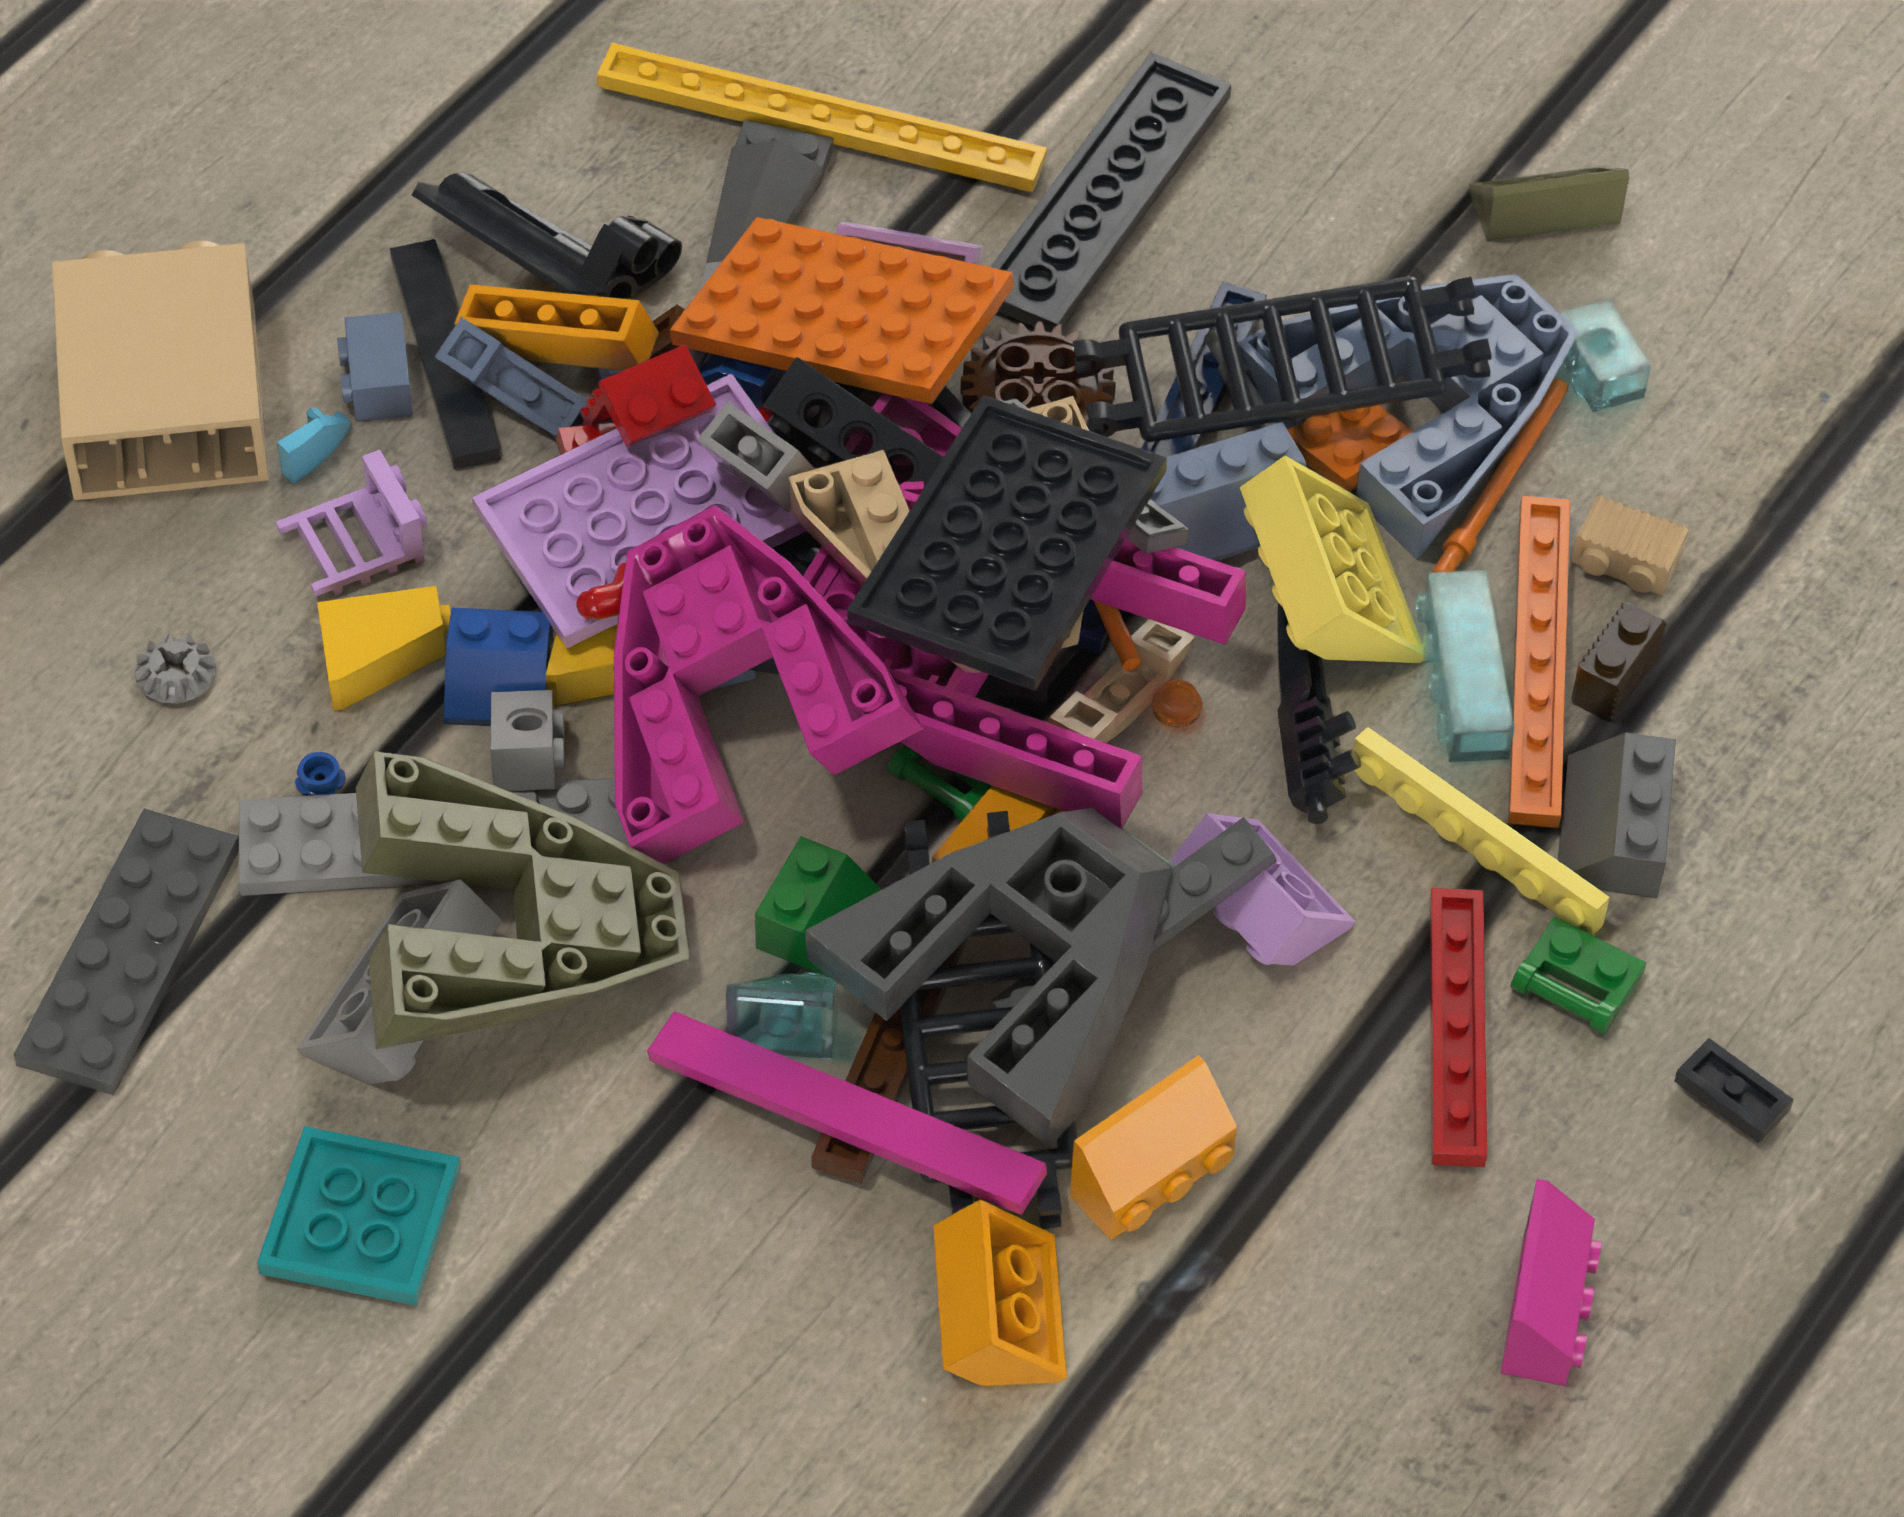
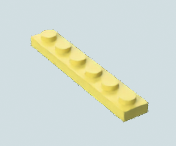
[1353,727,1610,936]

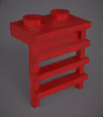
[580,344,716,447]

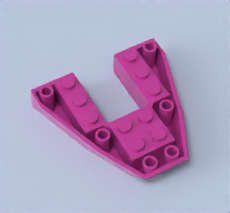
[614,505,924,864]

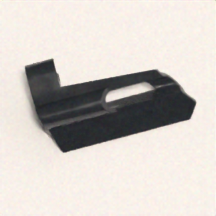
[411,172,682,300]

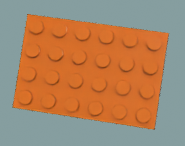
[670,217,1014,404]

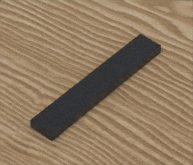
[390,239,501,469]

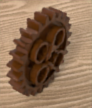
[960,322,1116,425]

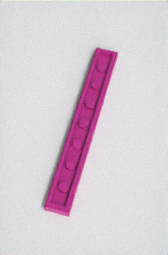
[647,1011,1047,1215]

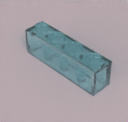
[1416,570,1515,762]

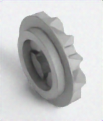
[134,633,216,704]

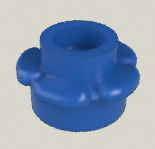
[295,752,346,796]

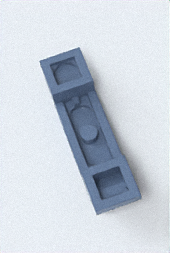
[435,317,614,438]

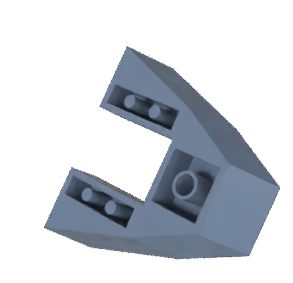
[1238,274,1579,561]

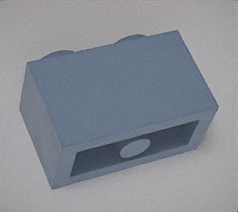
[337,312,413,421]

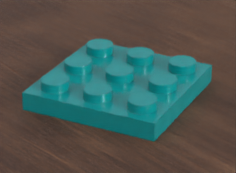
[257,1126,461,1306]

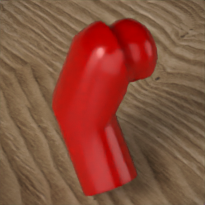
[576,563,626,620]

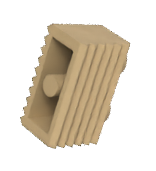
[1571,495,1689,596]

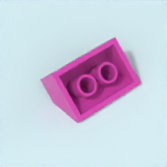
[1500,1179,1602,1386]

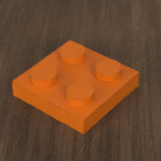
[1288,405,1413,492]

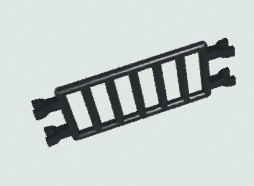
[1073,276,1492,442]
[886,811,1078,1229]

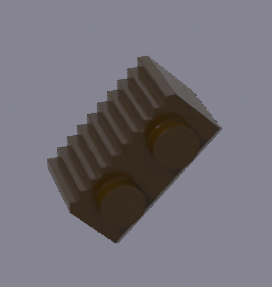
[1571,602,1667,722]

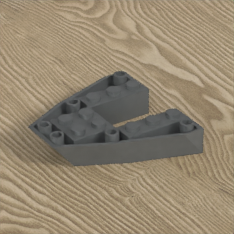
[805,808,1172,1148]

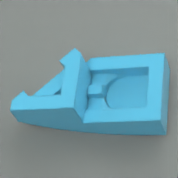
[277,407,351,484]

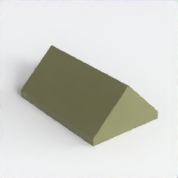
[1469,166,1629,241]

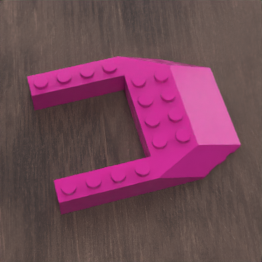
[803,481,1246,830]

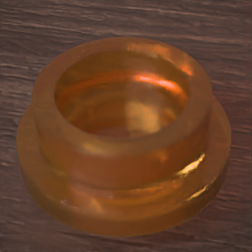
[1152,680,1202,728]

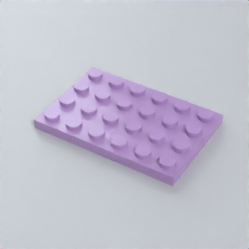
[472,374,807,648]

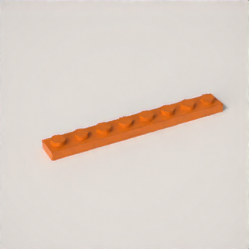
[1508,496,1570,828]

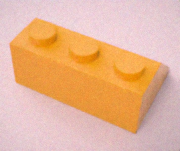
[1070,1055,1237,1240]
[933,1199,1067,1386]

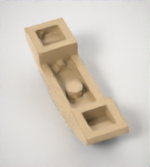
[1048,619,1195,743]

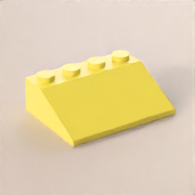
[1240,456,1427,663]

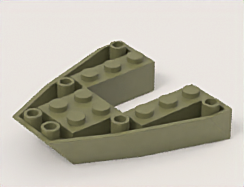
[356,751,690,1049]

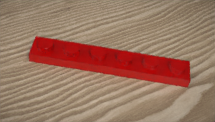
[1430,888,1487,1167]

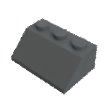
[1557,732,1676,898]

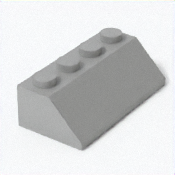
[297,879,502,1085]

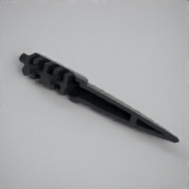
[1277,603,1361,824]

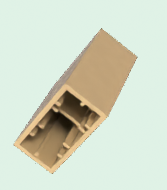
[52,241,269,501]

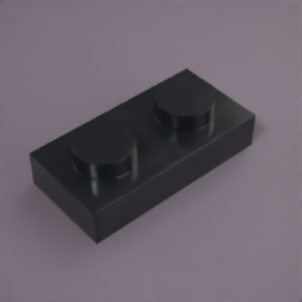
[1674,1038,1794,1143]

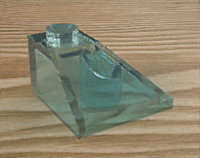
[726,972,838,1059]

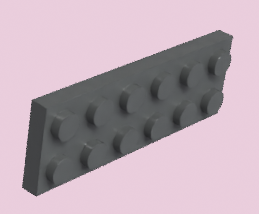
[13,808,239,1095]

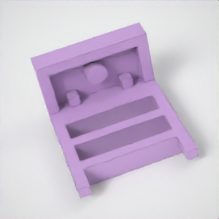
[276,450,427,597]

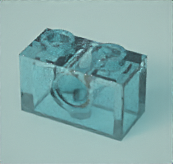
[1560,299,1651,413]

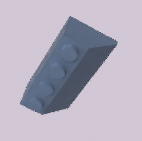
[1150,422,1306,561]

